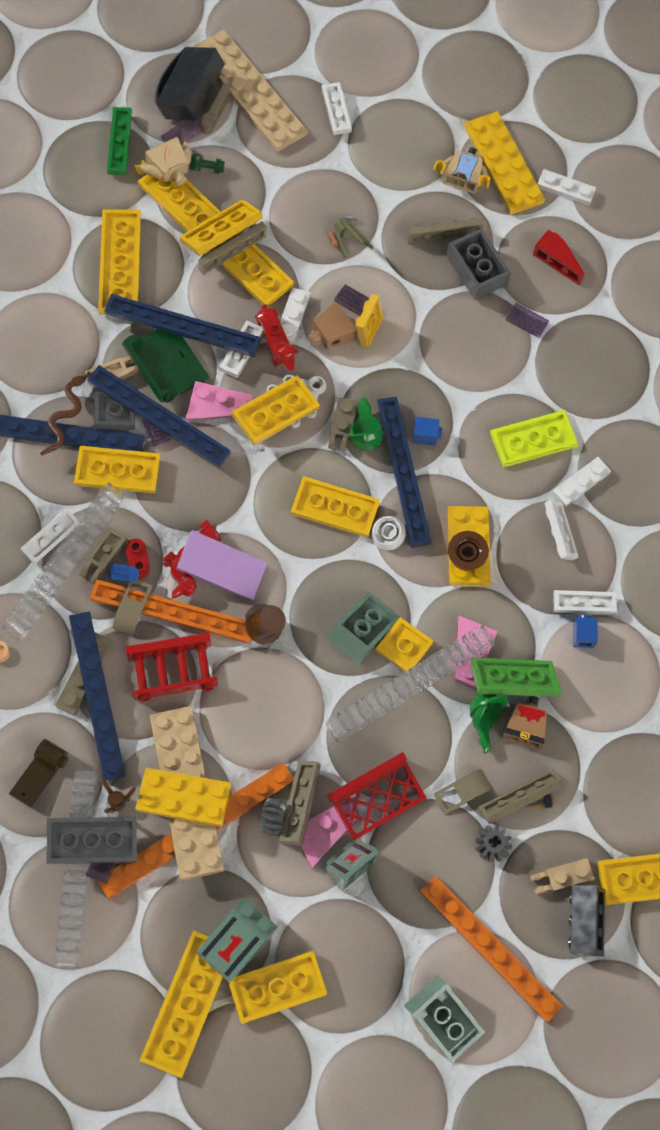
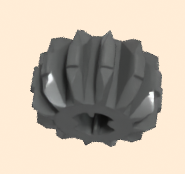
[260,798,287,836]
[475,825,512,862]

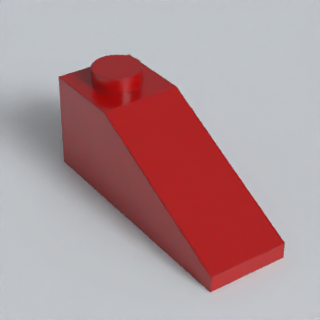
[533,229,585,286]

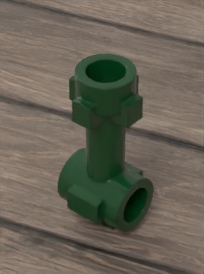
[188,154,225,174]

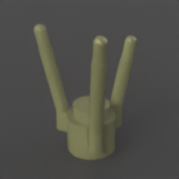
[334,217,374,258]

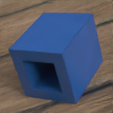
[412,417,442,446]
[573,615,598,648]

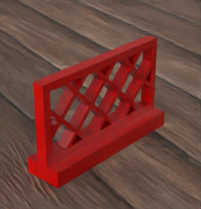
[326,752,427,841]

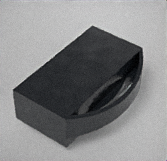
[155,47,225,122]

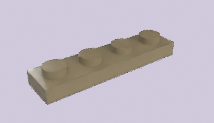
[407,218,484,245]
[198,222,267,275]
[55,632,113,716]
[279,761,321,845]
[478,769,565,824]

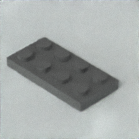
[47,817,137,864]

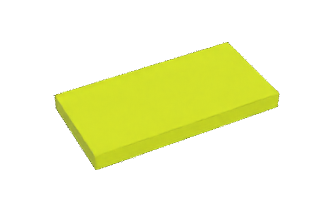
[490,410,578,468]

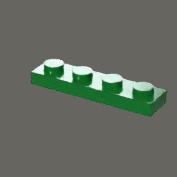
[107,107,132,175]

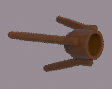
[101,779,136,814]

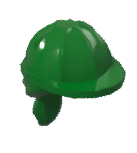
[349,397,384,451]
[470,694,508,754]

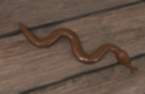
[40,371,91,456]

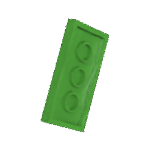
[470,658,561,697]

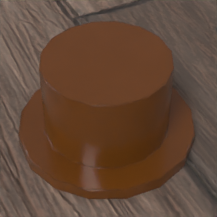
[448,531,489,571]
[244,603,286,645]

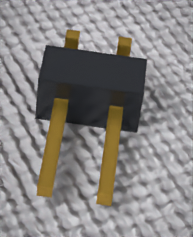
[530,794,556,809]

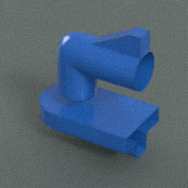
[108,563,139,582]

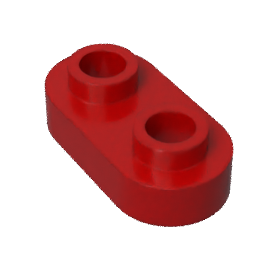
[125,538,150,579]

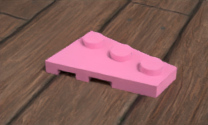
[186,381,253,421]
[455,616,497,688]
[299,800,358,869]

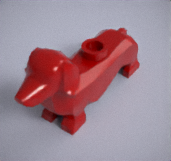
[255,304,298,371]
[163,519,221,599]

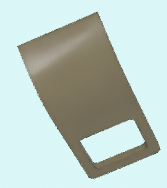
[112,580,152,636]
[434,769,493,814]

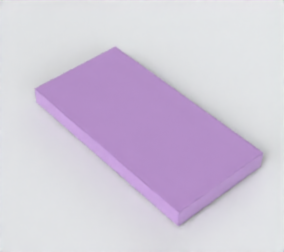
[176,530,267,601]

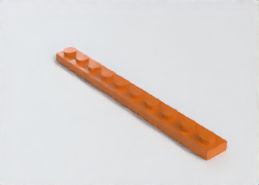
[97,763,294,899]

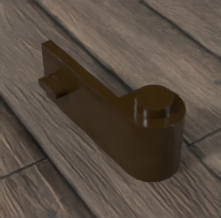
[9,738,69,808]

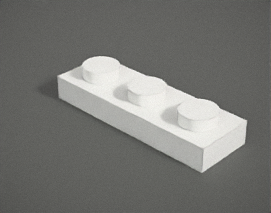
[321,82,352,135]
[537,169,596,206]
[280,287,311,345]
[220,320,264,378]
[552,457,611,508]
[544,500,579,561]
[20,508,81,564]
[553,590,617,614]

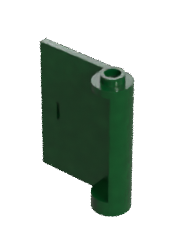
[122,329,210,403]

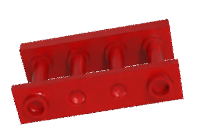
[125,633,218,702]

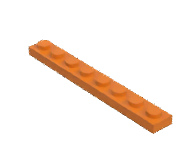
[90,579,252,644]
[420,875,563,1023]

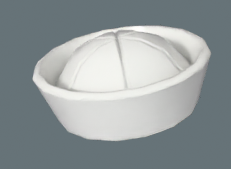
[371,516,406,550]

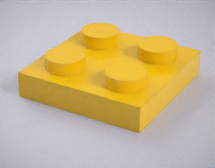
[355,294,384,349]
[375,617,434,675]

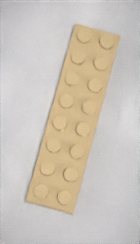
[193,29,307,152]
[150,706,224,881]

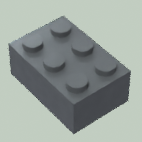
[446,228,511,300]

